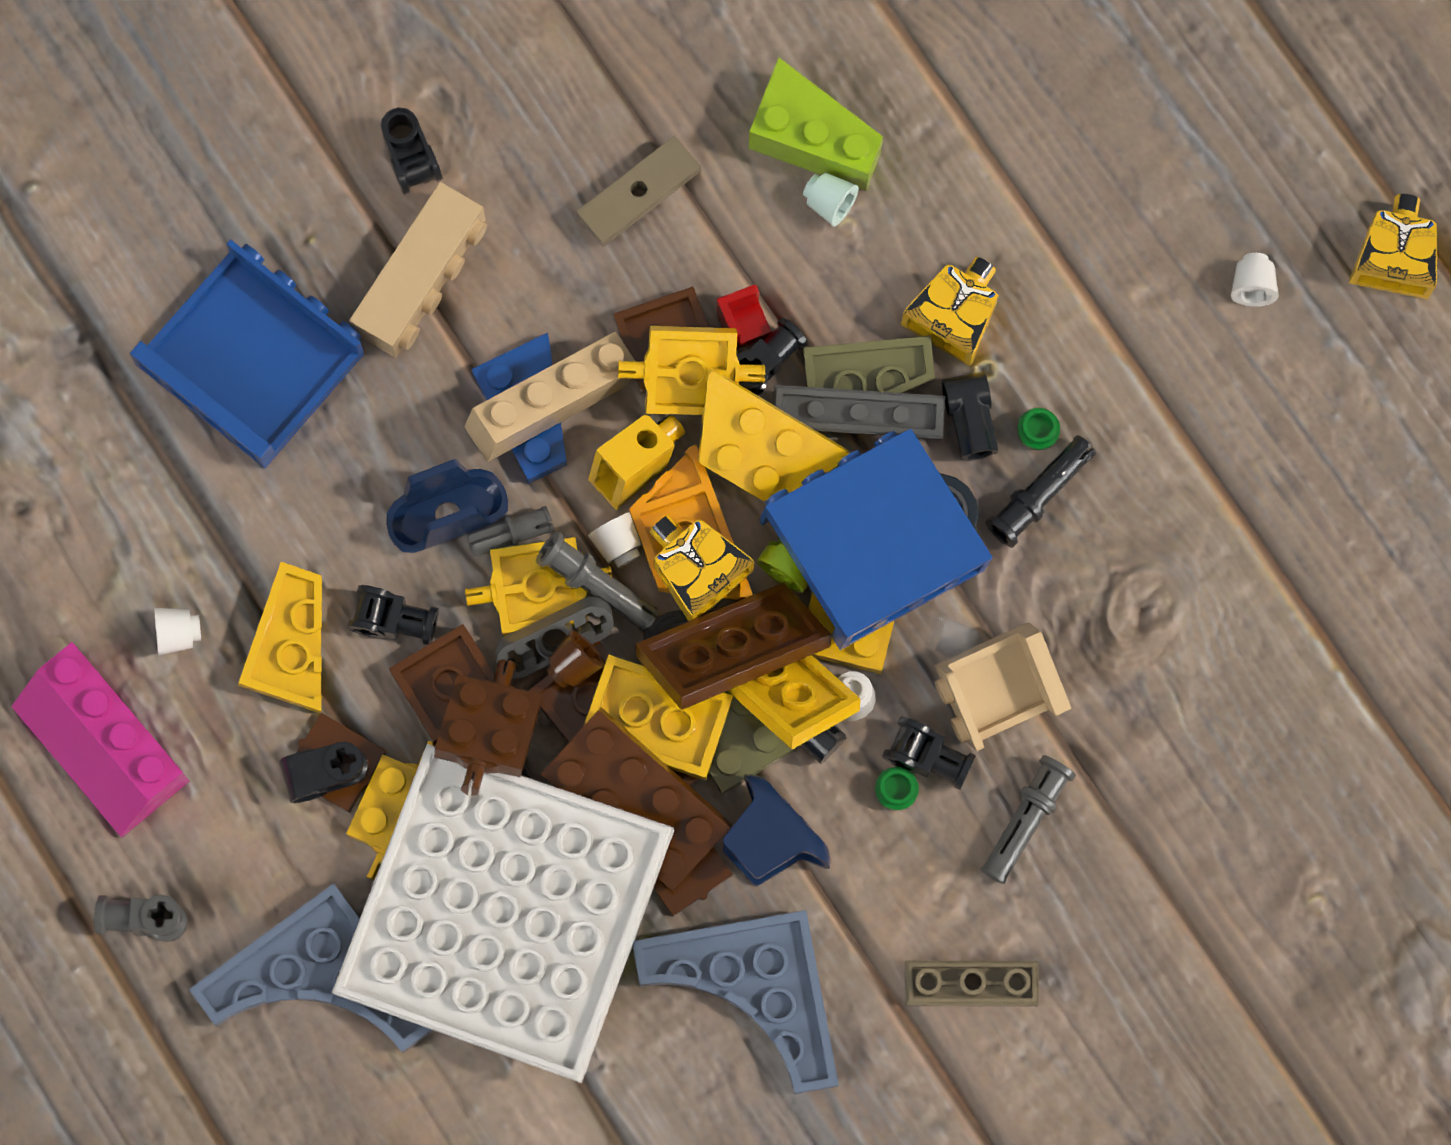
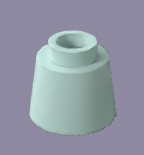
[803,173,858,226]

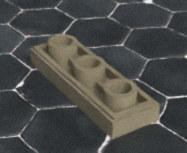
[576,135,701,247]
[905,961,1039,1007]

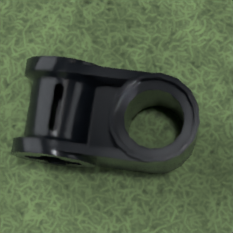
[381,107,443,194]
[279,742,368,804]

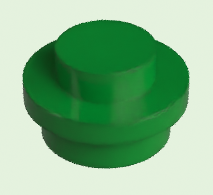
[1017,408,1060,451]
[875,767,919,811]

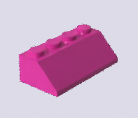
[11,642,190,838]

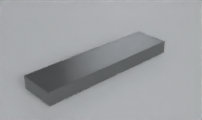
[772,385,945,439]

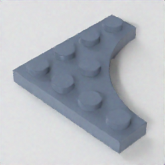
[189,883,433,1053]
[633,910,839,1095]

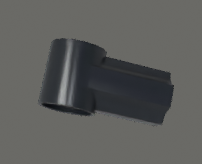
[941,371,998,461]

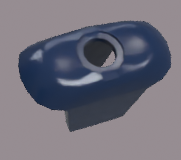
[386,459,508,553]
[723,774,831,886]

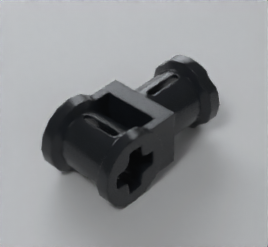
[737,317,808,396]
[347,585,439,645]
[882,716,976,790]

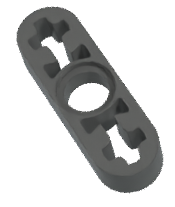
[495,597,613,679]

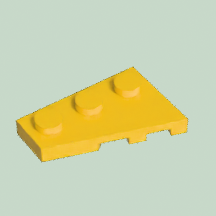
[238,562,322,713]

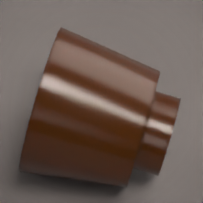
[547,631,605,688]

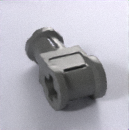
[94,895,188,942]

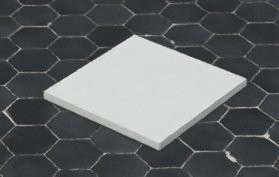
[332,744,674,1083]

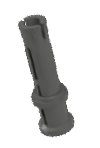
[536,531,659,632]
[980,755,1076,884]

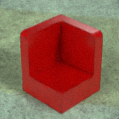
[716,284,772,350]

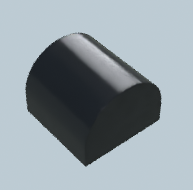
[800,725,847,764]

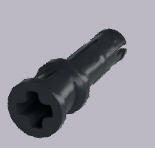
[985,435,1096,548]

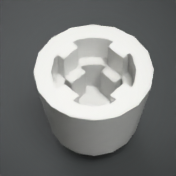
[1231,253,1279,307]
[588,512,642,568]
[154,608,201,656]
[837,671,876,721]

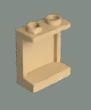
[935,622,1072,752]

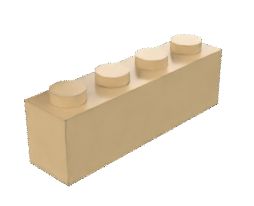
[349,182,487,358]
[464,331,635,462]

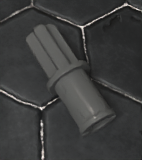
[467,506,555,556]

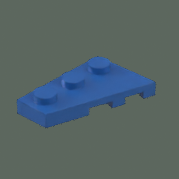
[472,332,567,484]

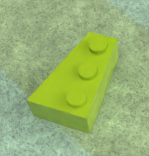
[749,57,883,191]

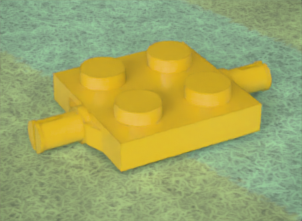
[617,326,765,415]
[465,537,612,637]
[346,741,436,881]

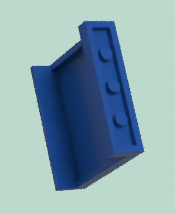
[130,239,364,469]
[759,428,993,650]

